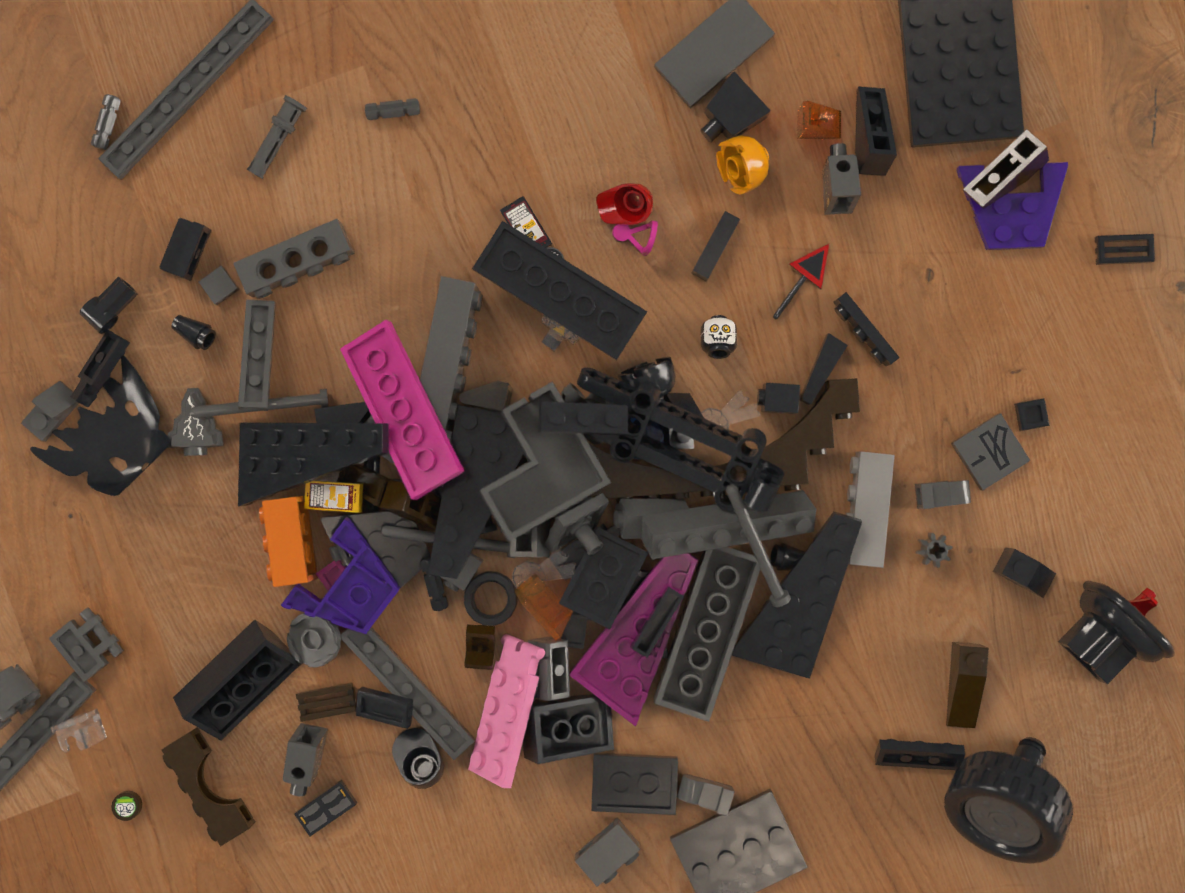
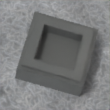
[199,266,239,305]

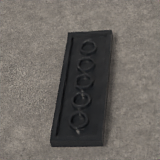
[472,220,647,361]

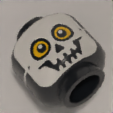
[701,315,737,359]

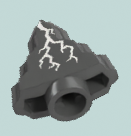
[167,388,224,456]

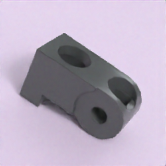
[915,480,971,509]
[677,774,735,816]

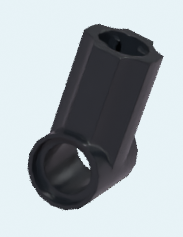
[79,276,138,334]

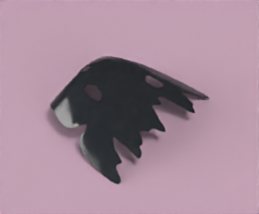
[30,355,170,496]

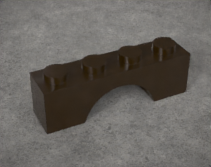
[161,727,256,847]

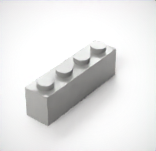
[845,452,895,568]

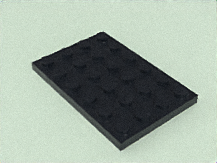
[898,0,1024,148]

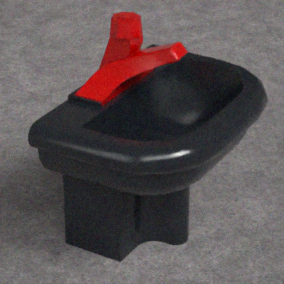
[1058,580,1175,685]

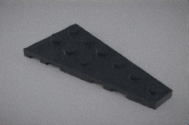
[238,423,389,506]

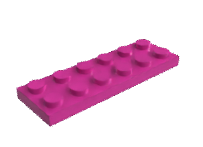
[340,320,464,500]

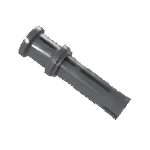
[246,95,307,179]

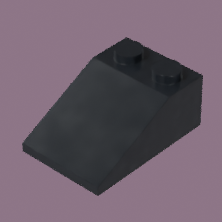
[523,694,614,764]

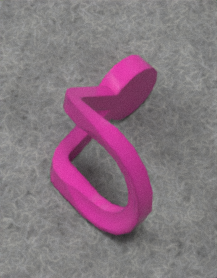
[612,220,658,256]

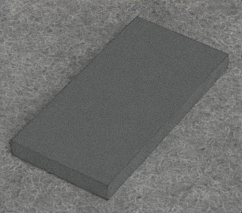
[654,0,775,108]

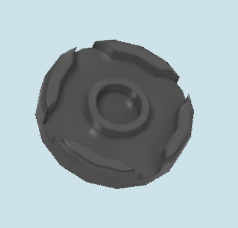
[287,613,341,668]

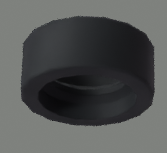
[464,571,518,626]

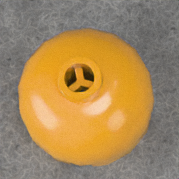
[716,135,769,195]

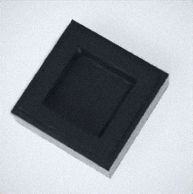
[1014,398,1050,431]

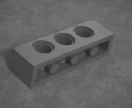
[233,219,355,299]

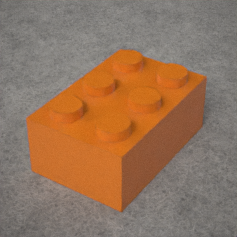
[259,496,318,587]

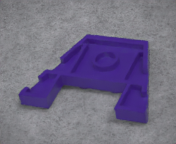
[956,162,1068,250]
[281,517,400,634]

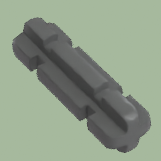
[91,94,121,150]
[365,98,420,120]

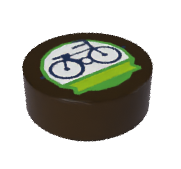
[111,791,142,821]

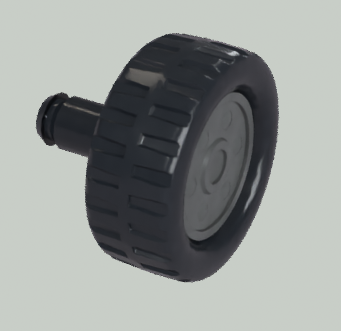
[944,737,1073,864]

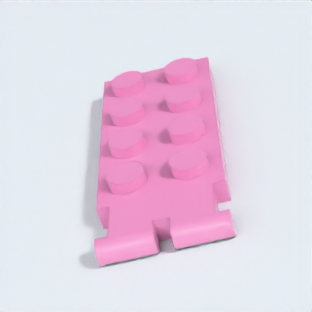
[468,634,545,788]

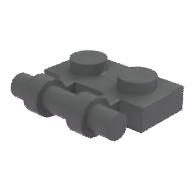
[48,607,124,682]

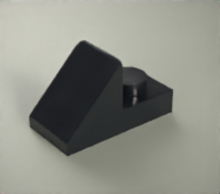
[663,393,704,449]

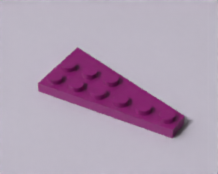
[569,553,698,727]

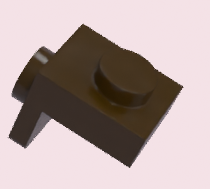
[464,624,495,670]

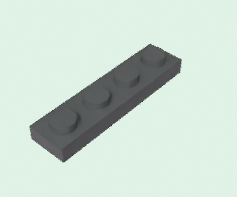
[238,300,276,411]

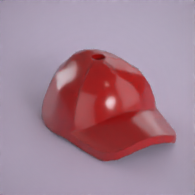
[596,183,653,225]

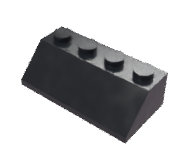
[173,620,301,741]

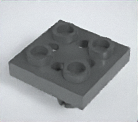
[545,493,609,555]

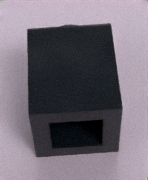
[757,383,800,414]

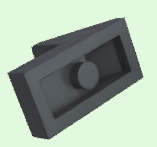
[21,381,79,441]

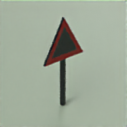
[773,244,829,319]

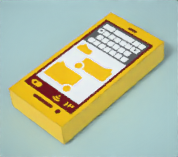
[304,481,363,513]

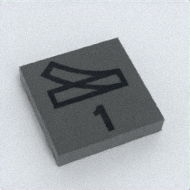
[951,413,1030,490]

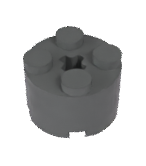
[0,664,41,730]

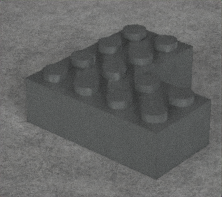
[479,382,611,542]

